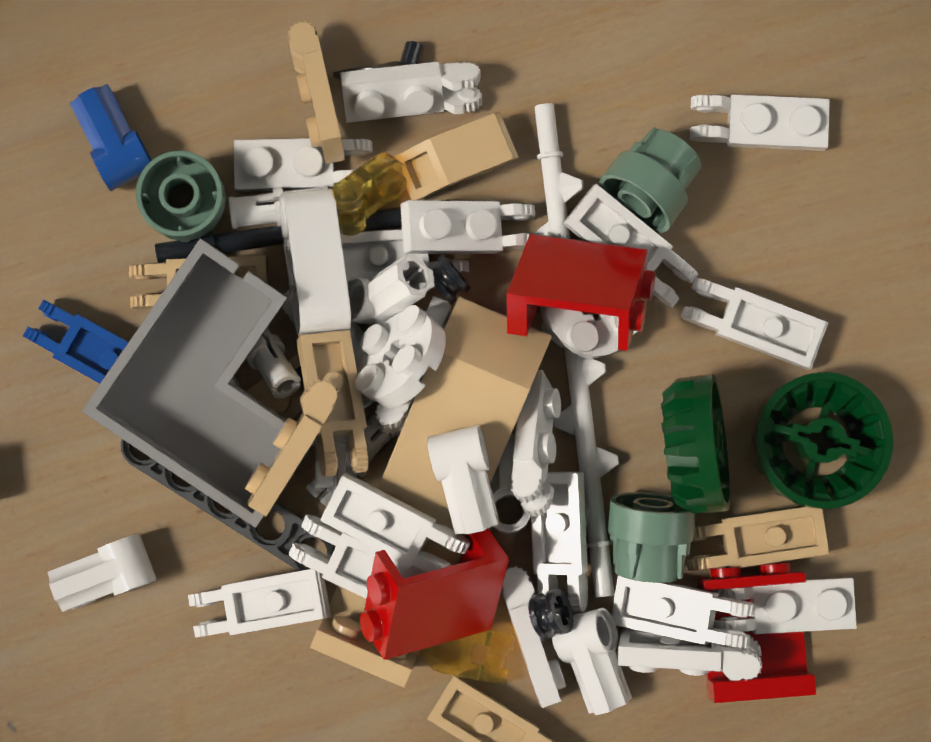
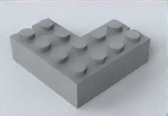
[81,239,314,528]

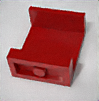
[507,234,656,351]
[360,528,509,660]
[698,562,816,703]

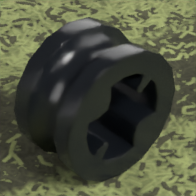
[427,254,471,304]
[528,588,574,639]

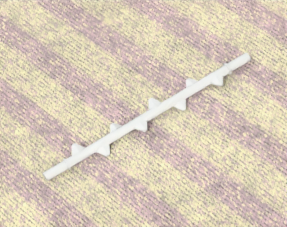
[533,103,619,597]

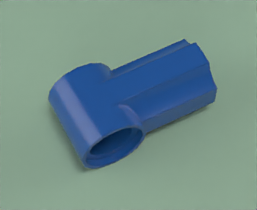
[70,84,152,191]

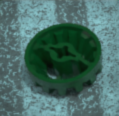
[752,372,893,509]
[661,374,730,514]

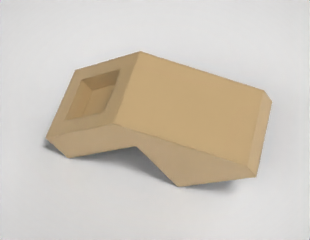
[394,111,518,200]

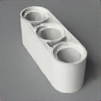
[279,189,351,335]

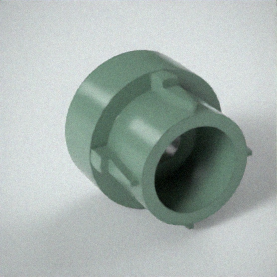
[599,127,702,233]
[136,151,227,242]
[608,492,696,583]

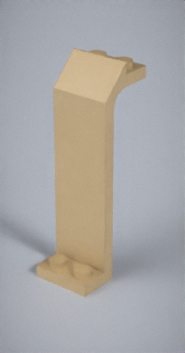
[310,297,552,688]

